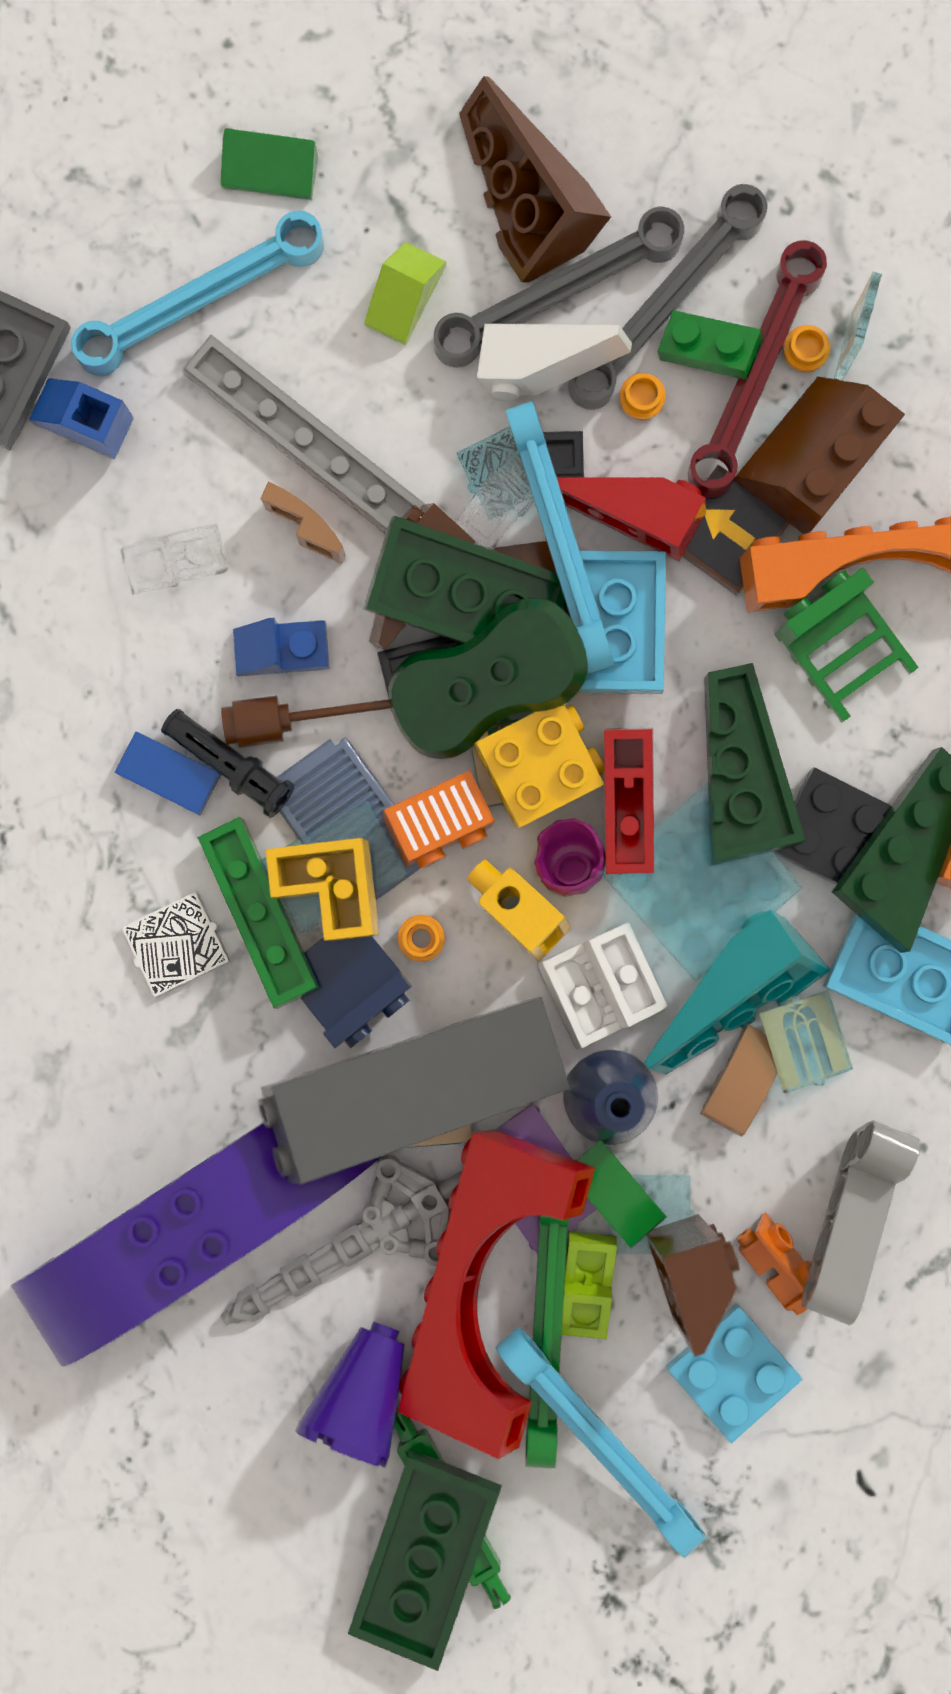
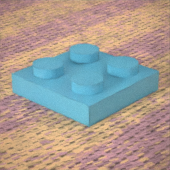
[666,1303,803,1444]

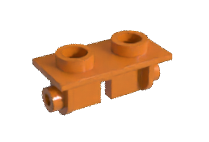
[736,1212,811,1315]

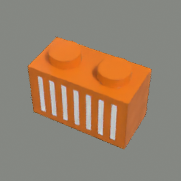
[382,770,495,869]

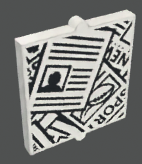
[121,892,230,997]

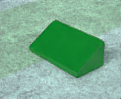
[220,128,318,200]

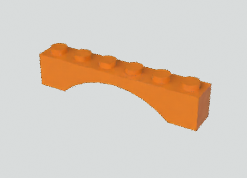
[739,516,951,613]

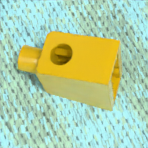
[467,859,571,963]

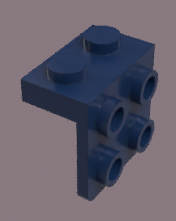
[300,936,412,1049]

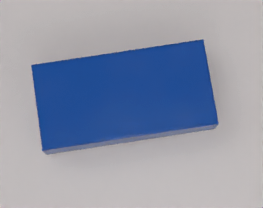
[114,731,221,816]

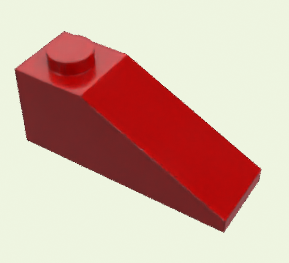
[557,477,706,561]
[604,728,654,874]

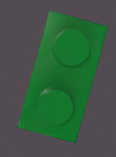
[657,310,763,380]

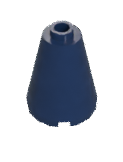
[563,1049,658,1145]

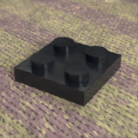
[771,767,892,885]

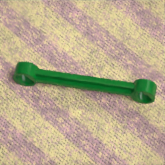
[525,1216,569,1469]

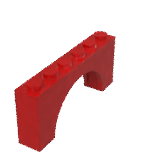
[397,1129,596,1459]

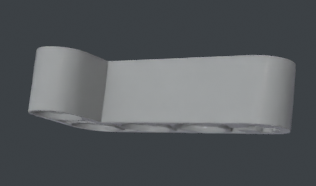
[801,1120,920,1326]

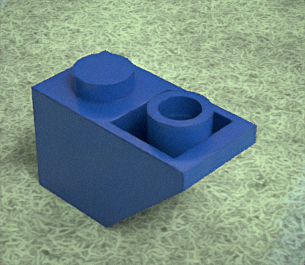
[29,378,134,459]

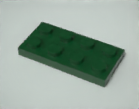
[363,516,565,643]
[348,1449,502,1671]

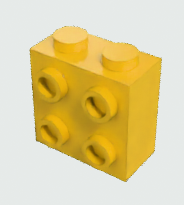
[474,704,605,828]

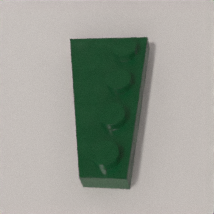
[704,663,806,866]
[832,747,951,953]

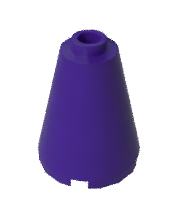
[295,1321,405,1468]

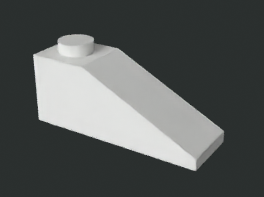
[477,324,632,401]

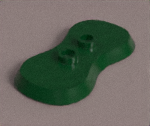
[388,598,588,759]

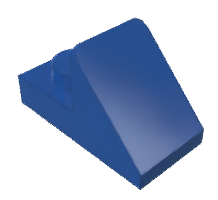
[233,618,330,676]

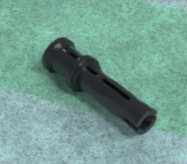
[161,709,295,818]

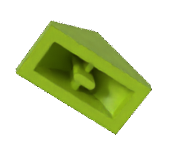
[364,242,446,345]

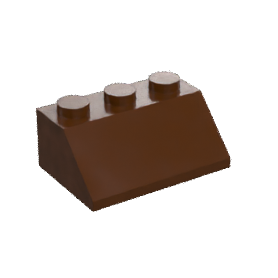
[734,376,905,534]
[646,1214,740,1357]

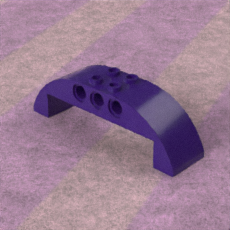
[11,1122,382,1366]

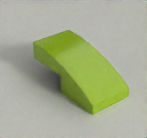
[562,1231,617,1340]

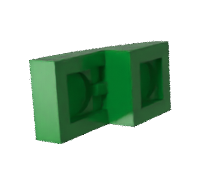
[577,1141,667,1248]

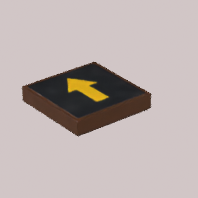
[682,464,789,596]

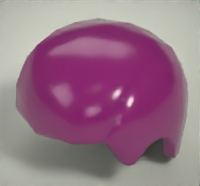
[534,818,606,897]

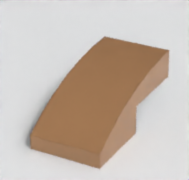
[260,481,346,564]
[700,1024,790,1137]

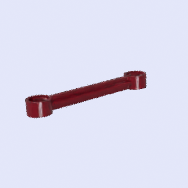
[688,240,827,498]

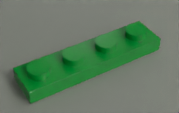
[197,817,320,1009]

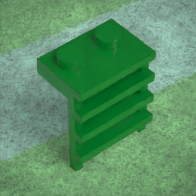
[774,568,919,723]

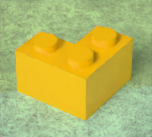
[266,838,379,941]

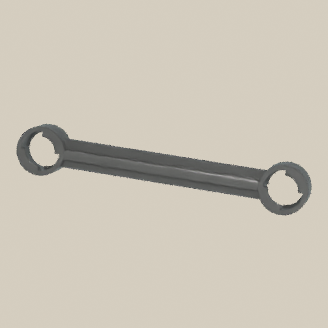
[569,184,767,410]
[434,207,685,368]

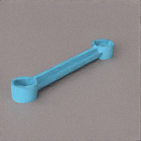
[71,211,324,375]
[506,400,615,674]
[496,1327,707,1558]

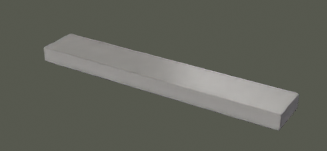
[182,334,425,534]

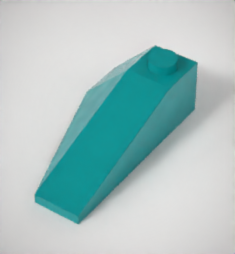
[644,909,831,1074]

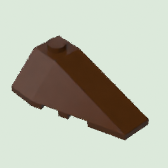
[459,76,611,283]

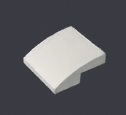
[537,922,668,1049]

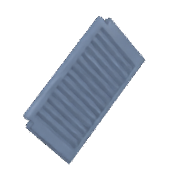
[277,738,420,900]

